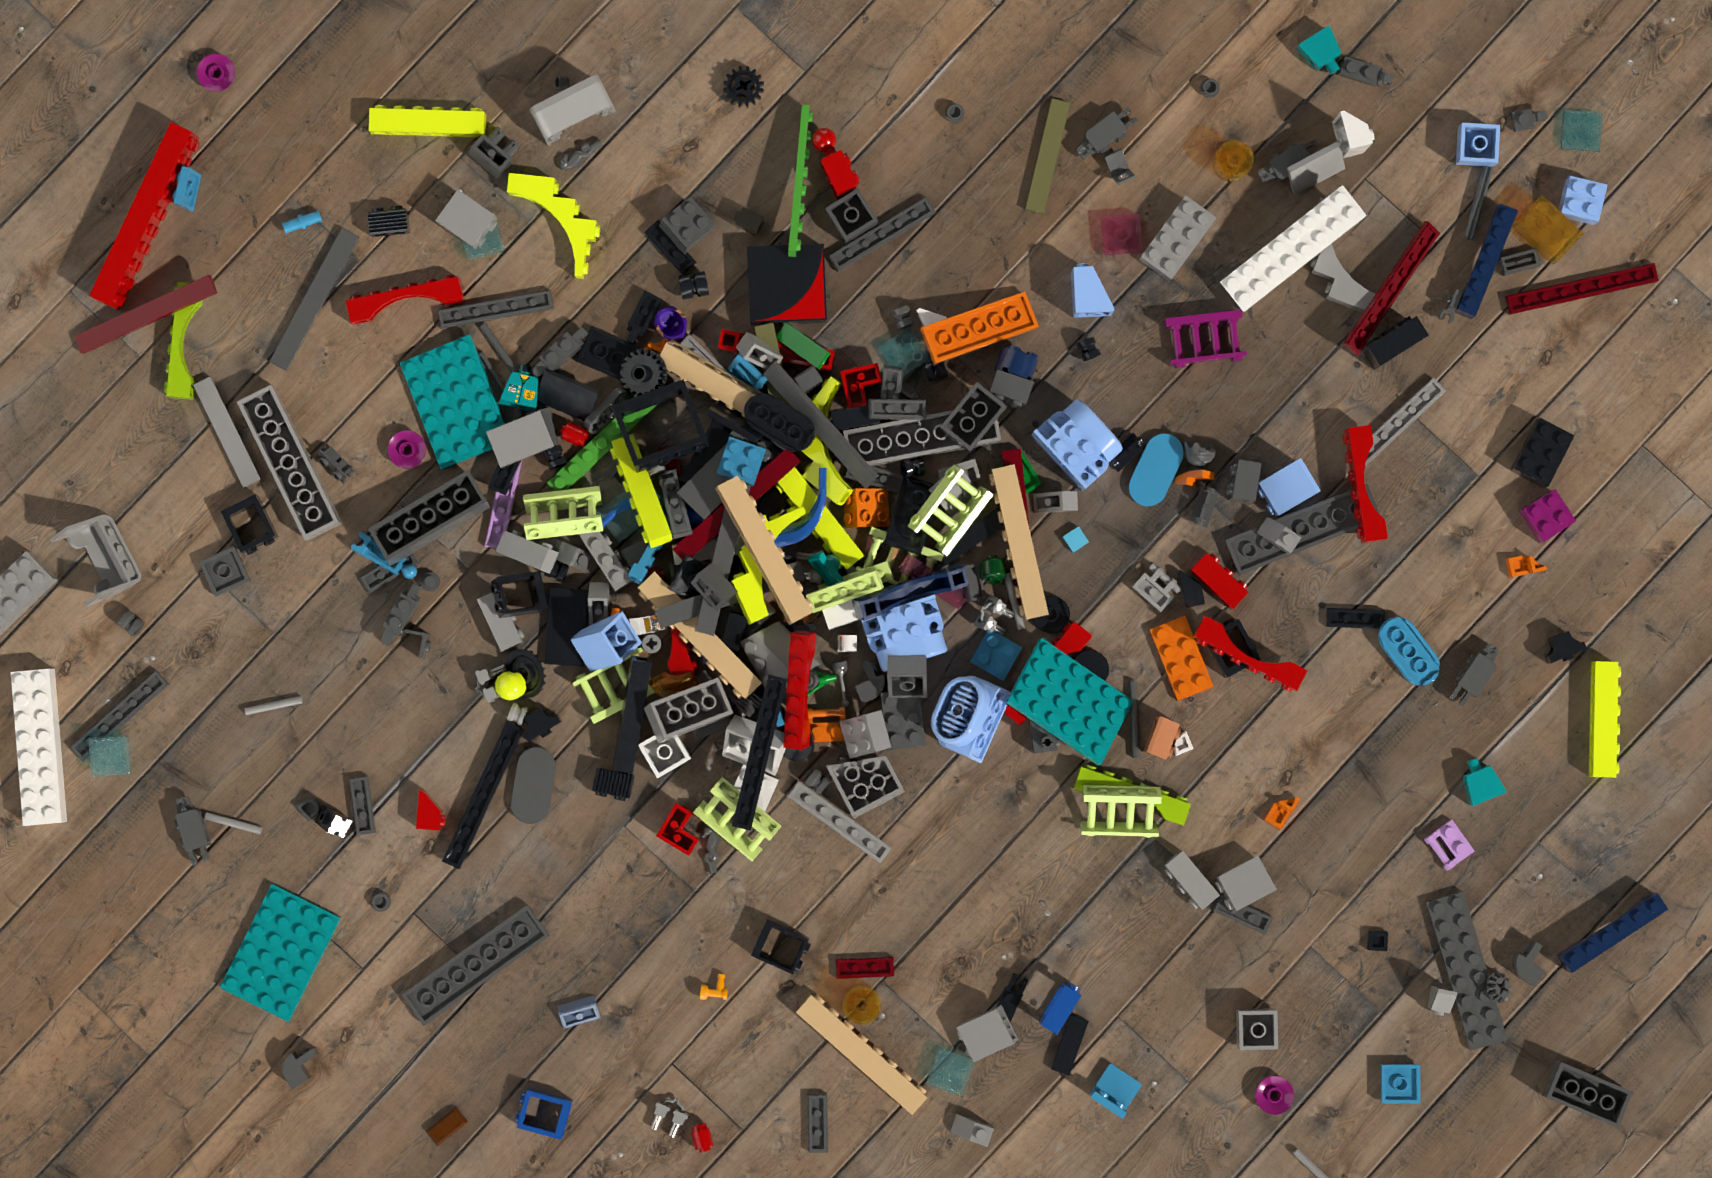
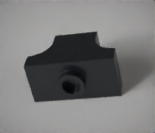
[1545,631,1587,664]
[524,707,562,742]
[315,805,352,838]

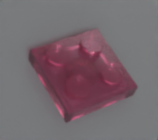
[1101,214,1143,256]

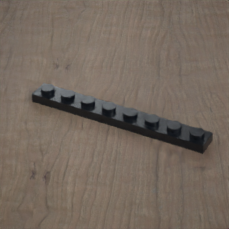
[732,675,787,831]
[442,721,525,869]

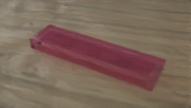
[898,554,966,610]

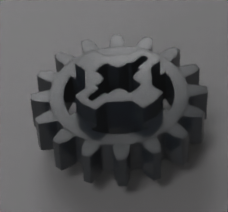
[723,66,764,108]

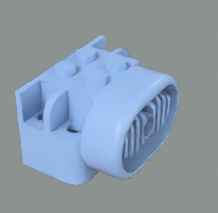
[1031,399,1123,492]
[861,594,947,672]
[931,675,1011,763]

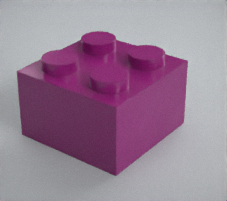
[1519,489,1576,543]

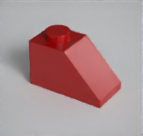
[416,790,446,830]

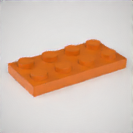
[1149,616,1213,701]

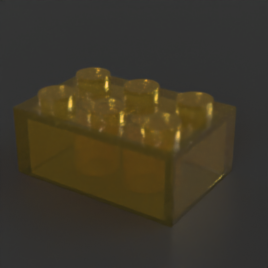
[1512,195,1584,264]

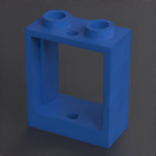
[1039,982,1082,1035]
[515,1088,573,1140]

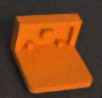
[844,488,890,529]

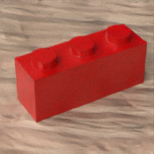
[1189,553,1249,610]

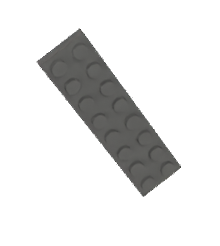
[1224,484,1380,576]
[1425,891,1508,1051]
[402,904,550,1026]

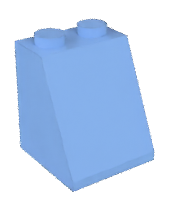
[1071,263,1114,318]
[1257,458,1321,517]
[571,611,642,672]

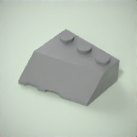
[740,621,821,688]
[826,756,905,819]

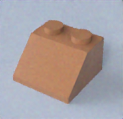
[1143,716,1181,760]

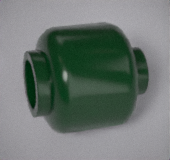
[980,555,1006,585]

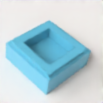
[1063,526,1089,553]

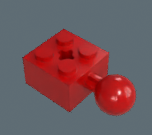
[812,128,860,200]

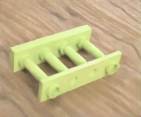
[908,465,993,556]
[523,486,603,540]
[856,527,944,599]
[806,561,894,613]
[573,647,663,724]
[693,777,782,862]
[1080,785,1162,838]

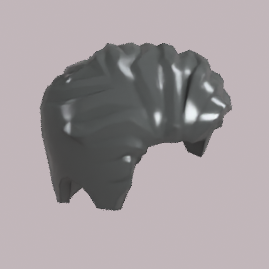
[1184,441,1216,466]

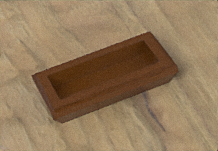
[426,1107,468,1146]

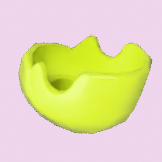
[495,671,526,700]

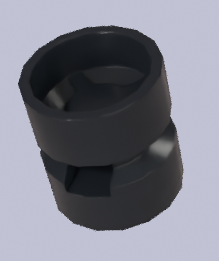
[678,271,709,300]

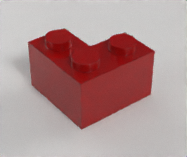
[840,363,882,409]
[656,803,700,856]

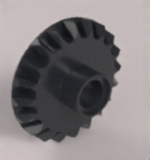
[619,349,667,397]
[504,648,546,698]

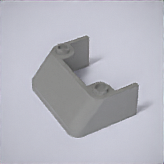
[530,75,616,146]
[50,514,141,607]

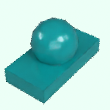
[808,552,845,586]

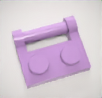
[1424,820,1474,871]

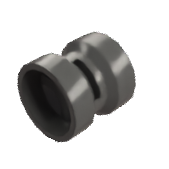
[891,305,915,330]
[117,610,145,637]
[805,768,831,794]

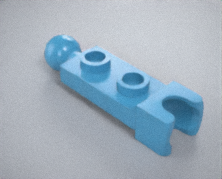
[628,519,671,585]
[351,532,417,579]

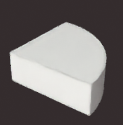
[1174,731,1194,756]

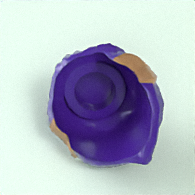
[654,306,687,339]

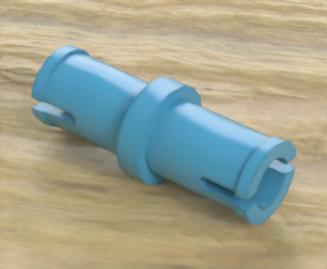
[282,210,322,234]

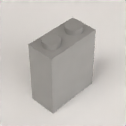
[435,189,497,250]
[1215,856,1277,913]
[956,1005,1018,1062]

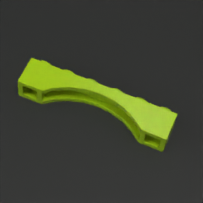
[164,282,203,400]
[1073,764,1191,826]

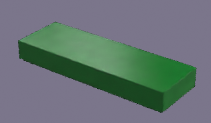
[776,322,830,369]

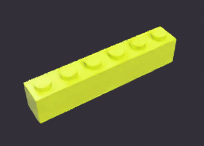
[369,105,486,138]
[610,434,673,548]
[775,467,864,570]
[1589,661,1621,778]

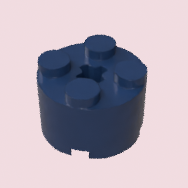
[995,345,1038,381]

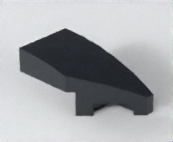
[1178,570,1205,608]

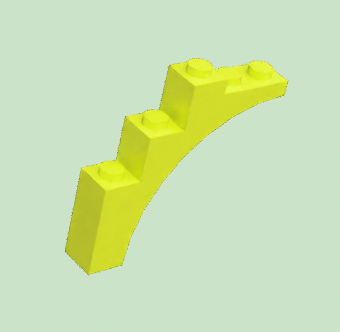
[507,173,600,279]
[802,377,854,505]
[730,505,806,625]

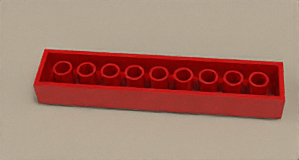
[89,122,200,311]

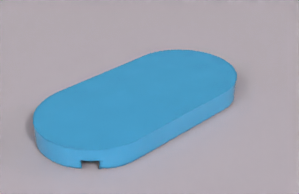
[1128,434,1184,507]
[1378,617,1440,685]

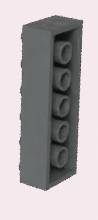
[368,470,490,566]

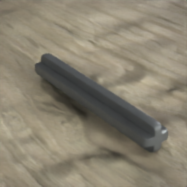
[1464,166,1493,240]

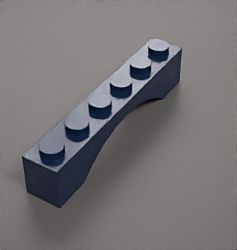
[1455,203,1518,319]
[852,564,969,621]
[1556,892,1669,973]

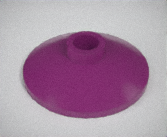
[197,54,235,92]
[388,430,426,469]
[1255,1076,1294,1115]

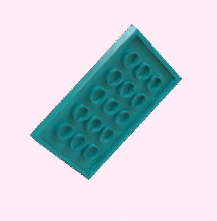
[400,334,505,470]
[1005,638,1133,766]
[220,884,341,1022]

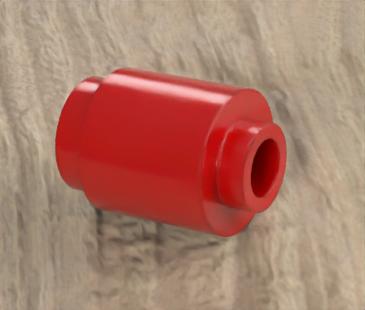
[559,422,589,446]
[691,1123,714,1153]

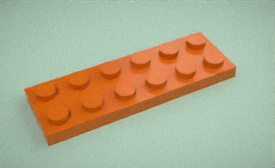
[920,292,1039,364]

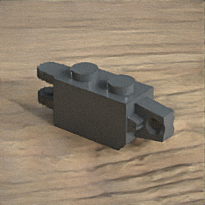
[1076,108,1138,160]
[1257,139,1321,183]
[533,327,588,378]
[381,583,422,646]
[1449,643,1499,707]
[174,796,212,866]

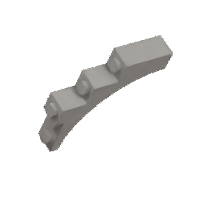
[1310,194,1375,313]

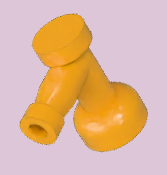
[700,974,728,1000]

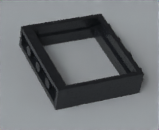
[611,379,709,473]

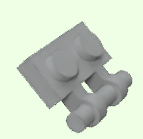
[1132,563,1182,613]

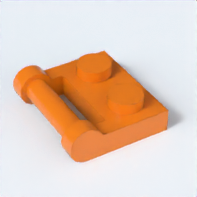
[808,706,845,742]

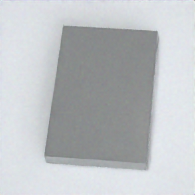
[1287,141,1345,195]
[486,411,555,468]

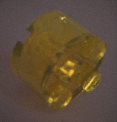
[1213,140,1254,182]
[842,984,881,1025]

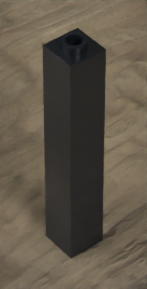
[612,655,652,774]

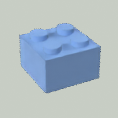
[1456,123,1500,167]
[1557,176,1607,225]

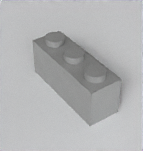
[495,530,559,574]
[477,593,525,652]
[1163,850,1220,910]

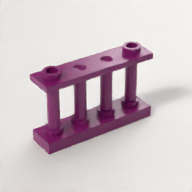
[1164,310,1247,369]

